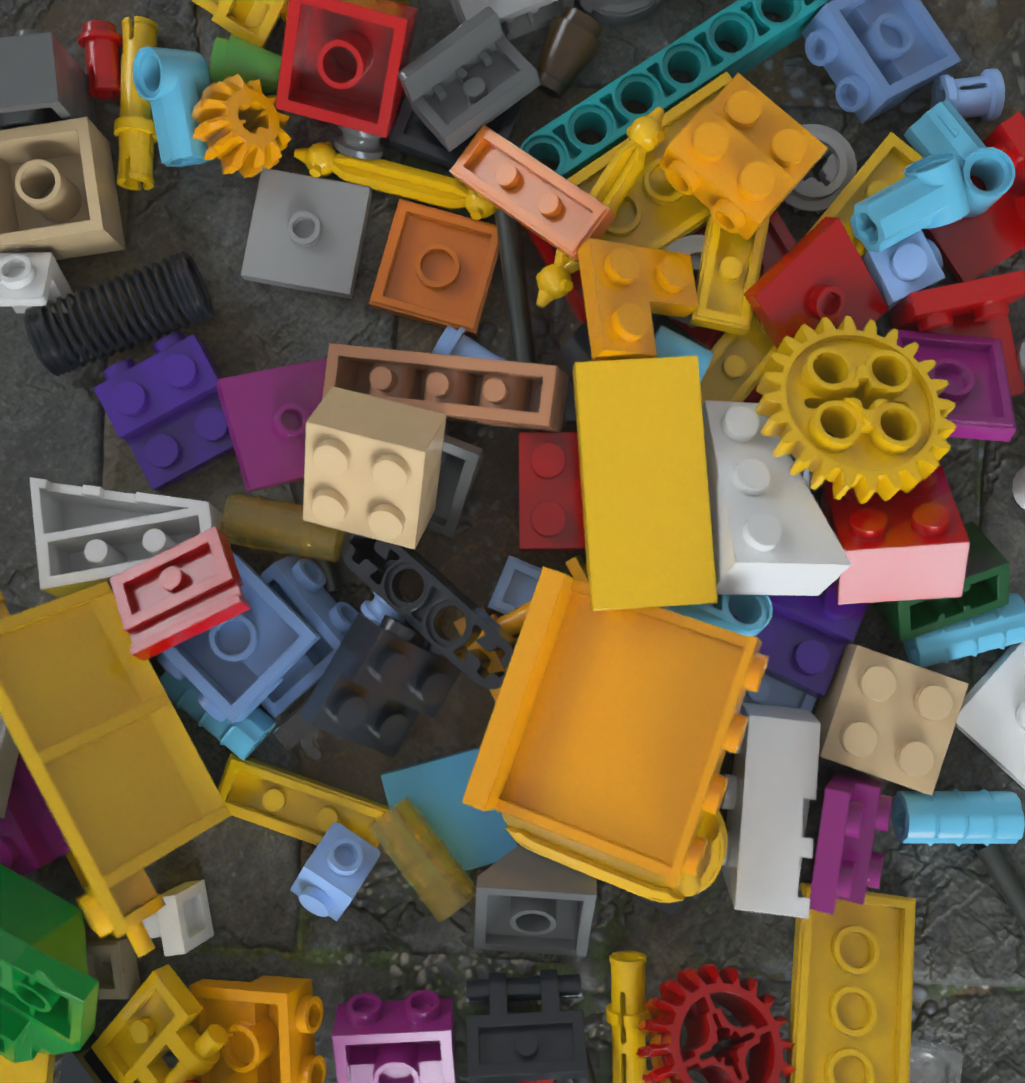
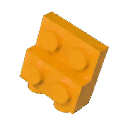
[659,73,828,241]
[189,975,326,1083]

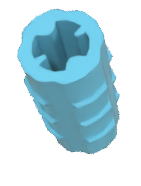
[903,593,1025,668]
[159,671,276,761]
[892,788,1025,846]

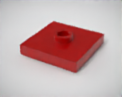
[743,217,889,349]

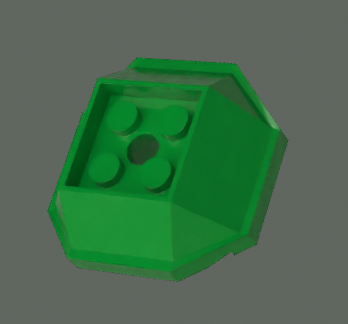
[0,864,99,1063]

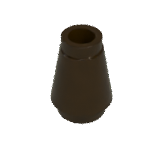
[537,6,603,99]

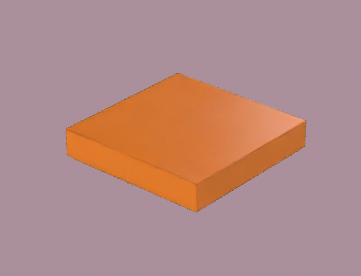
[369,199,500,337]

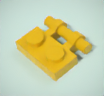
[91,964,228,1083]

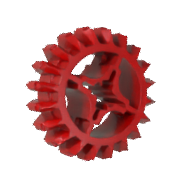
[636,964,796,1083]

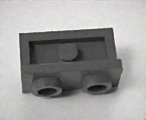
[398,7,540,152]

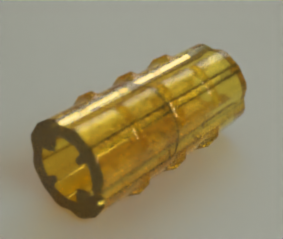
[220,492,346,562]
[368,795,476,922]

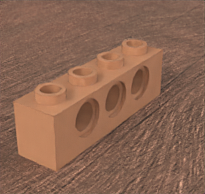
[322,343,569,432]

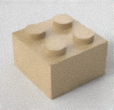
[0,117,126,260]
[303,386,446,550]
[814,644,969,796]

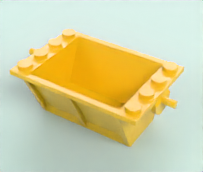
[0,581,231,958]

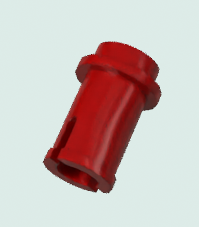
[77,20,122,100]

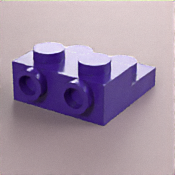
[93,333,235,491]
[730,583,868,699]

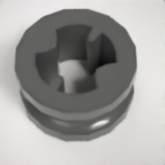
[334,125,384,159]

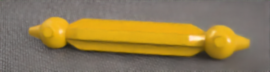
[536,107,665,309]
[294,142,500,220]

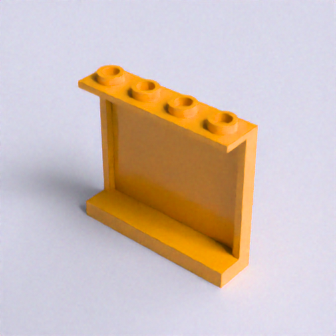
[462,567,769,888]

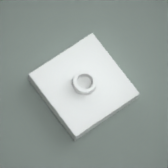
[955,641,1025,790]

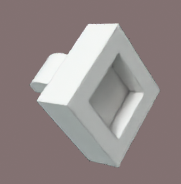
[142,879,214,956]

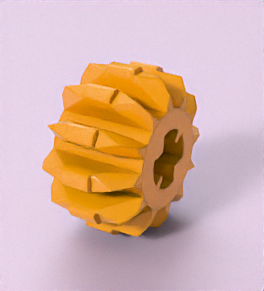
[191,74,291,179]

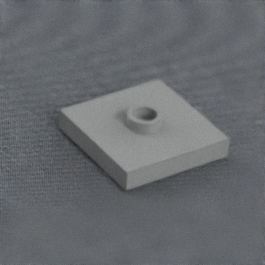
[241,168,373,299]

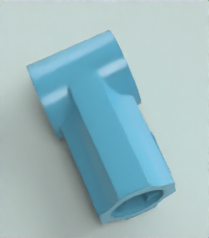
[132,46,211,167]
[903,99,1015,218]
[849,152,970,253]

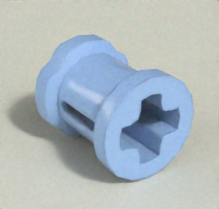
[931,68,1005,121]

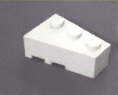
[702,400,852,596]
[29,477,230,598]
[720,702,821,919]

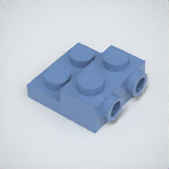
[801,0,961,124]
[156,553,321,723]
[260,553,358,719]

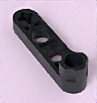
[341,532,517,690]

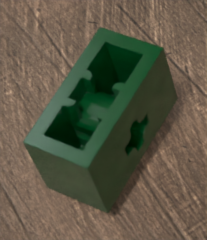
[871,521,1009,643]

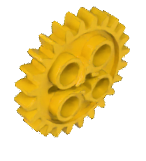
[755,316,956,503]

